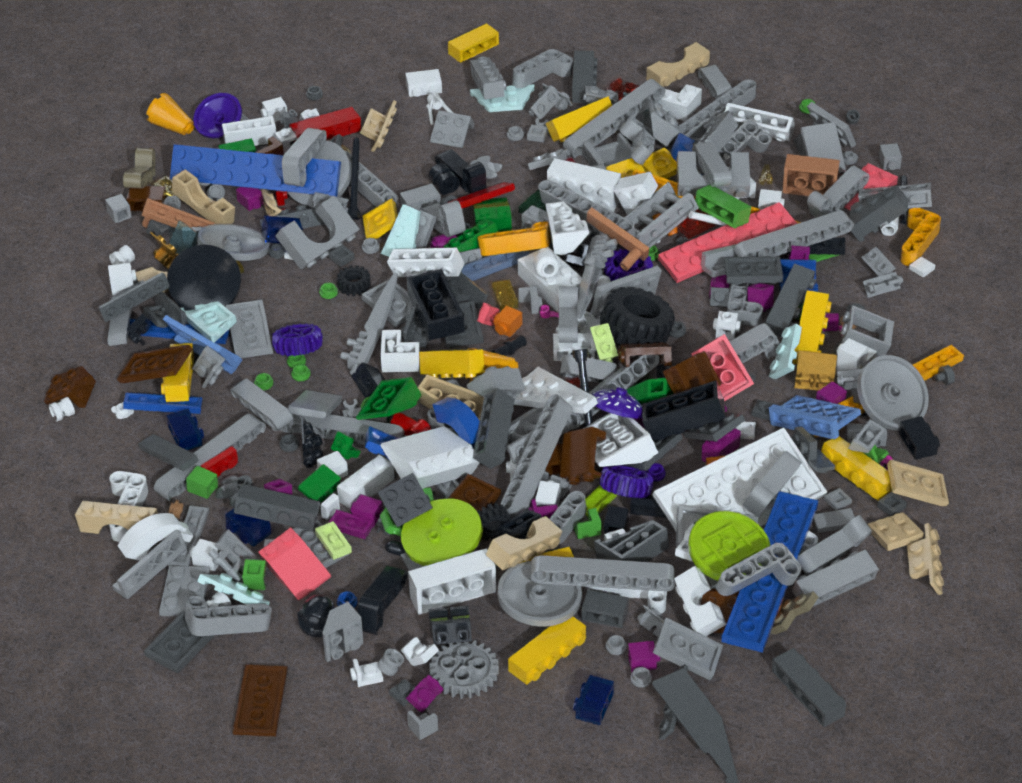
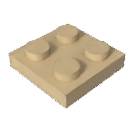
[867,512,924,551]

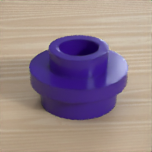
[646,463,666,481]

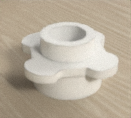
[111,402,134,419]

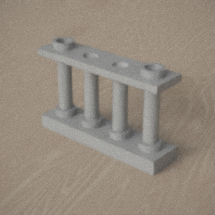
[624,182,699,249]
[505,407,574,464]

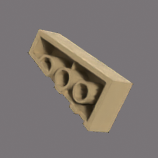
[418,375,484,421]

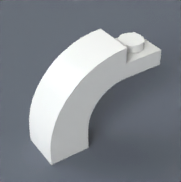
[118,513,193,561]

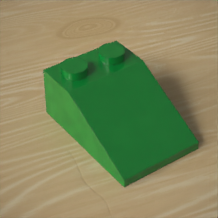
[472,197,512,232]
[356,377,422,420]

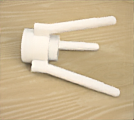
[426,92,453,125]

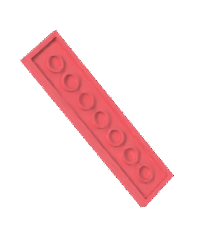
[658,202,798,283]

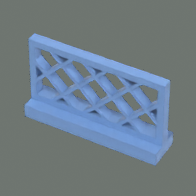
[163,315,242,374]
[769,395,861,440]

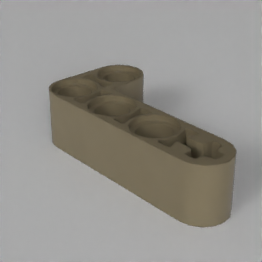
[123,148,156,188]

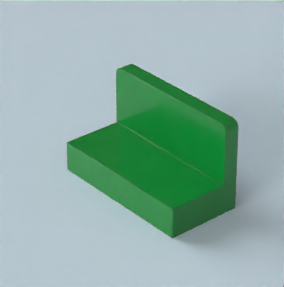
[298,464,341,504]

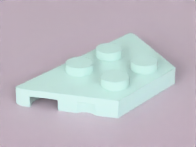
[470,84,534,112]
[181,301,237,343]

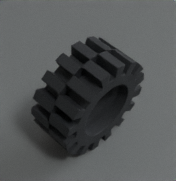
[337,265,371,296]
[477,503,511,541]

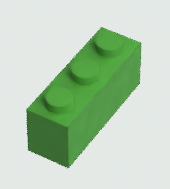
[695,184,751,228]

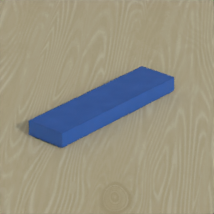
[123,393,202,414]

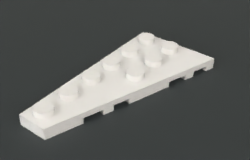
[513,367,598,414]

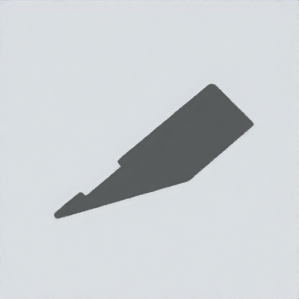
[652,668,739,783]

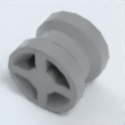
[378,648,404,676]

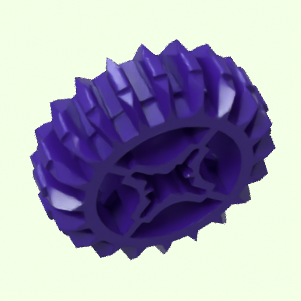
[604,248,653,282]
[272,323,323,357]
[600,465,653,498]

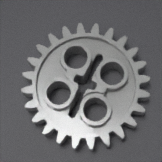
[429,640,499,699]

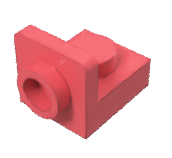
[477,303,500,326]

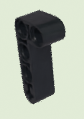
[435,149,486,194]
[358,566,408,635]

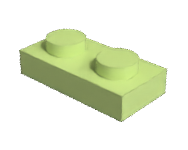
[315,522,352,560]

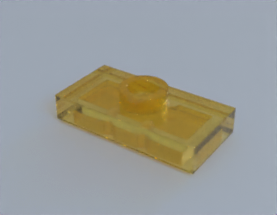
[492,280,518,311]

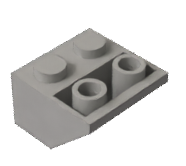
[647,99,680,147]
[467,366,525,397]
[322,602,364,662]

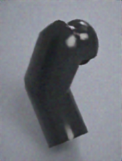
[385,541,406,556]

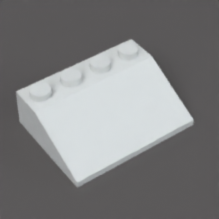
[585,413,658,467]
[380,426,480,489]

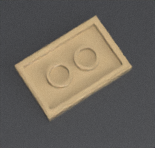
[887,460,949,506]

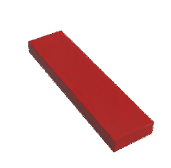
[448,182,515,209]

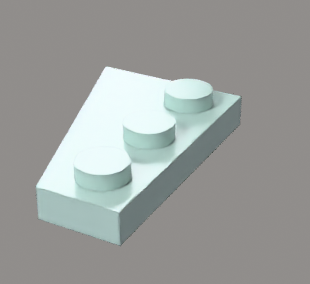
[381,204,421,257]
[769,324,802,379]
[197,573,270,605]

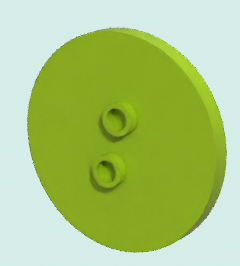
[401,499,483,566]
[688,511,771,582]

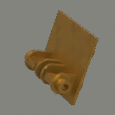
[150,232,179,269]
[795,350,837,390]

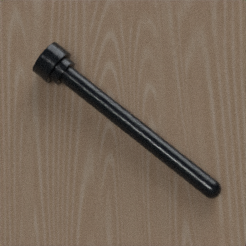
[347,137,360,220]
[572,349,593,426]

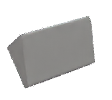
[848,419,886,453]

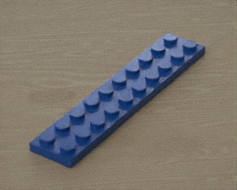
[170,144,341,197]
[721,491,818,653]

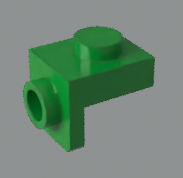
[331,432,361,460]

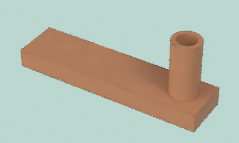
[141,198,215,231]
[586,207,649,271]

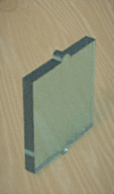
[170,220,197,254]

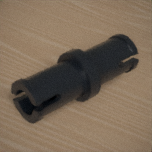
[491,335,527,356]

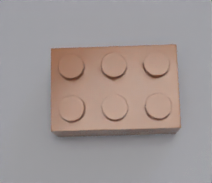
[783,154,840,196]

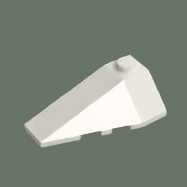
[546,201,589,255]

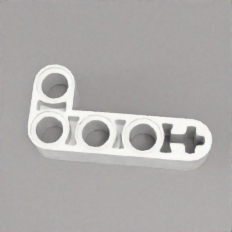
[109,471,148,542]
[586,587,667,614]

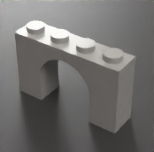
[677,151,750,198]
[276,196,360,269]

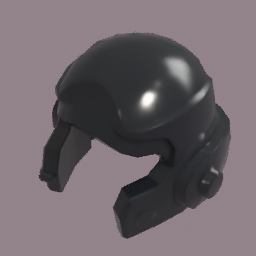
[297,595,336,638]

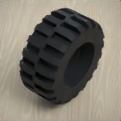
[600,287,675,346]

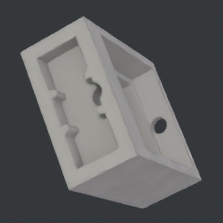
[840,306,894,357]

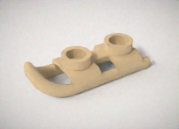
[261,189,282,217]

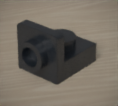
[127,313,152,346]

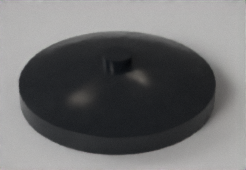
[167,245,241,311]

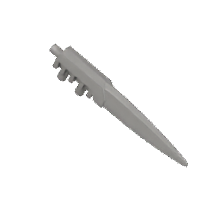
[577,233,617,319]
[340,272,398,375]

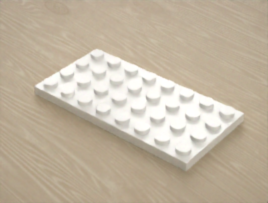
[652,428,827,531]

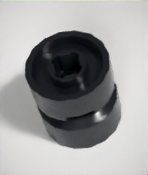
[428,163,460,195]

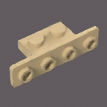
[360,100,397,152]
[907,523,944,595]

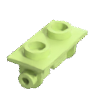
[590,323,618,362]

